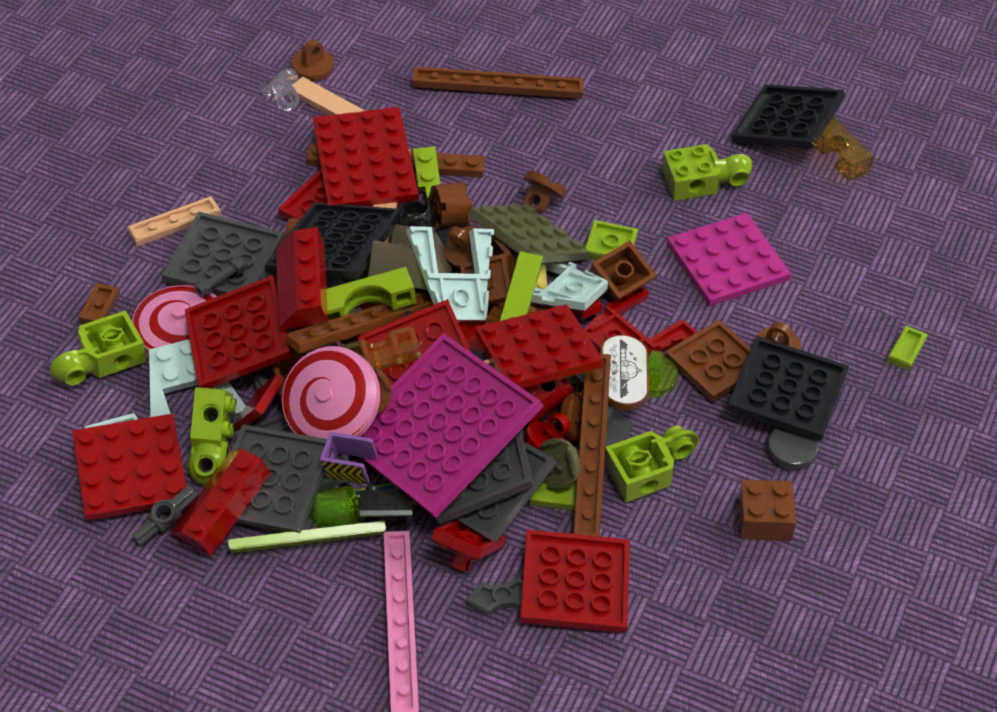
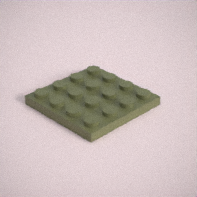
[468,203,590,263]

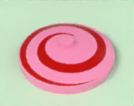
[132,285,217,355]
[282,346,380,439]

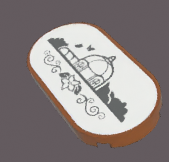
[600,335,649,410]

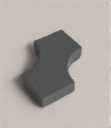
[466,577,523,618]

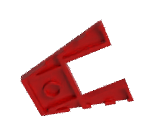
[583,286,697,355]

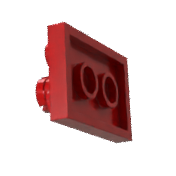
[431,520,508,571]

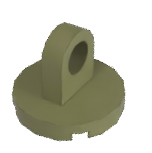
[539,438,580,489]

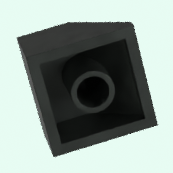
[360,486,412,526]

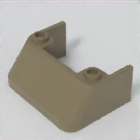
[368,224,455,290]

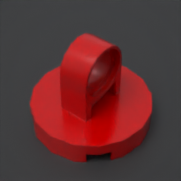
[523,413,571,450]

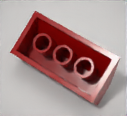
[276,227,328,331]
[171,449,271,556]

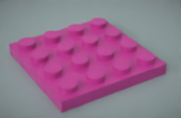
[666,213,791,306]

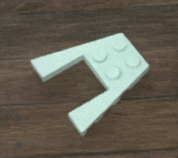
[406,226,494,323]
[532,262,608,311]
[149,339,246,419]

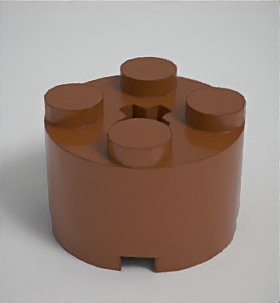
[429,182,473,230]

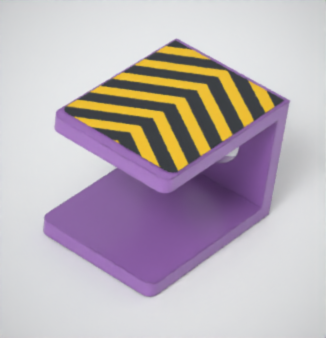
[320,432,378,484]

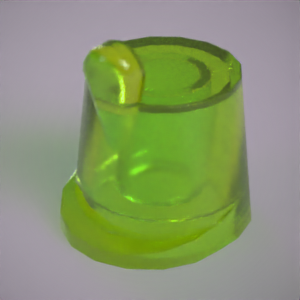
[312,485,360,526]

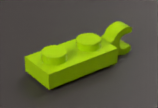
[413,146,440,201]

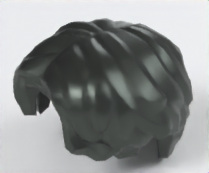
[397,201,436,228]

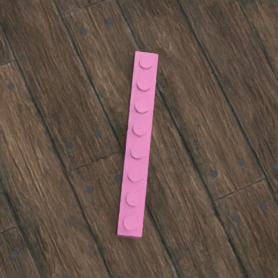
[384,531,419,712]

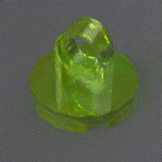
[648,350,678,397]

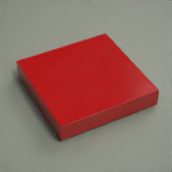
[234,373,285,430]

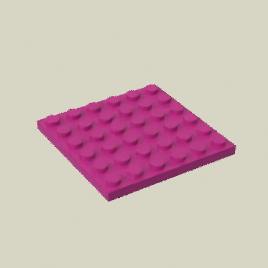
[360,333,543,518]

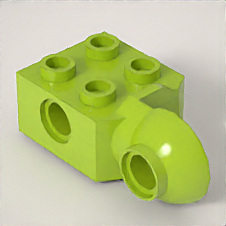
[662,144,752,201]
[50,310,146,386]
[188,387,237,486]
[604,426,699,502]

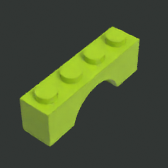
[327,267,417,321]

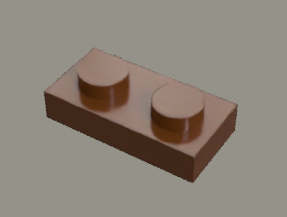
[79,283,120,324]

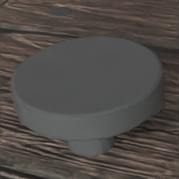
[768,428,819,472]

